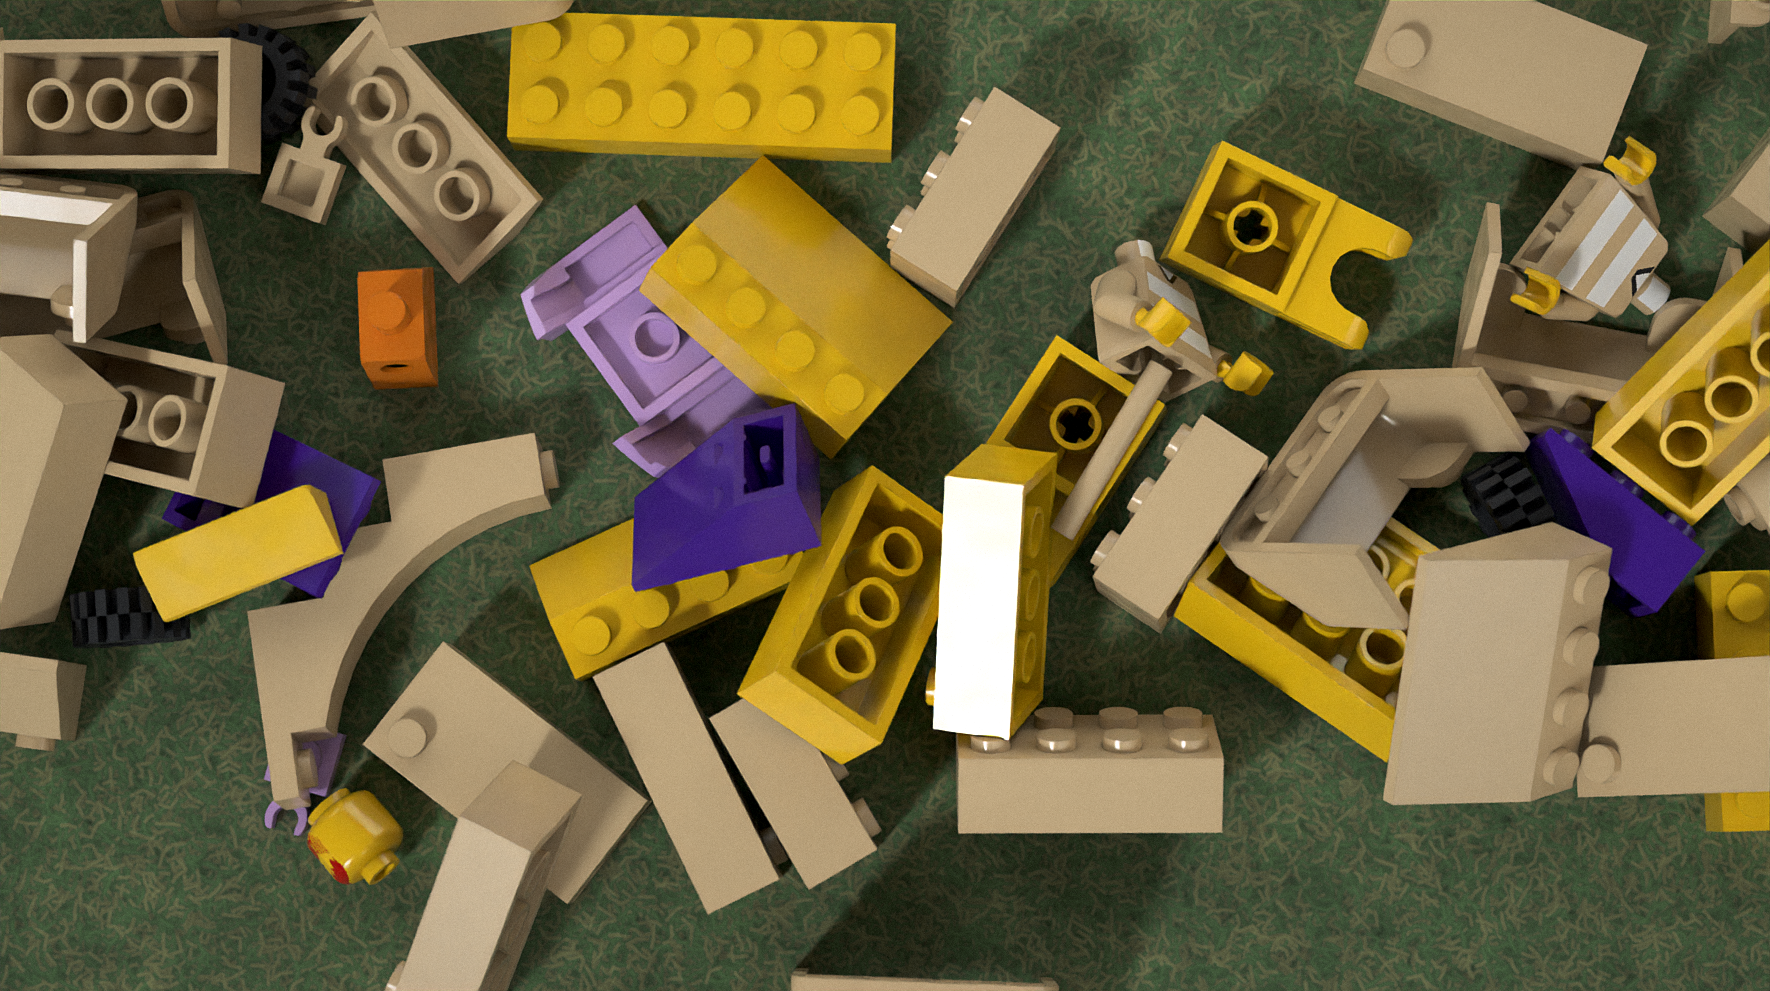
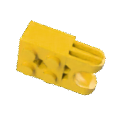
[1159,140,1413,350]
[943,335,1168,588]

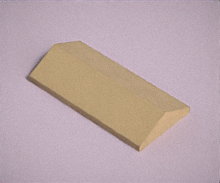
[304,11,543,284]

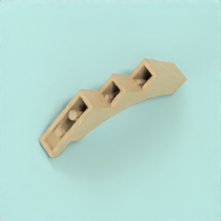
[247,433,560,811]

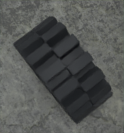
[218,23,318,143]
[1460,452,1560,538]
[69,586,191,648]

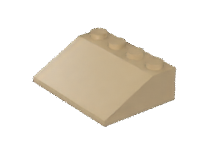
[1383,522,1612,805]

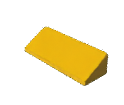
[133,485,343,623]

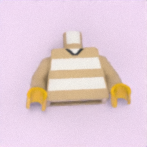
[1509,136,1671,321]
[1090,240,1274,403]

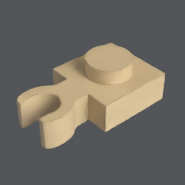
[261,106,348,225]

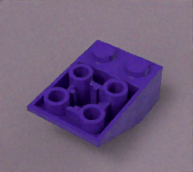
[632,403,822,592]
[1525,428,1705,618]
[161,429,381,599]

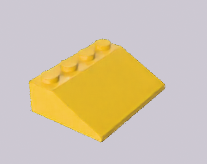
[639,155,953,459]
[1174,517,1440,763]

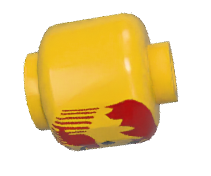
[307,788,403,885]

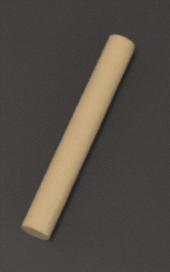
[1050,360,1173,541]

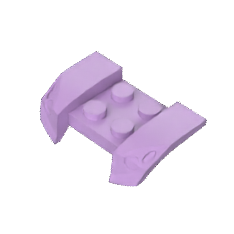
[521,204,773,478]

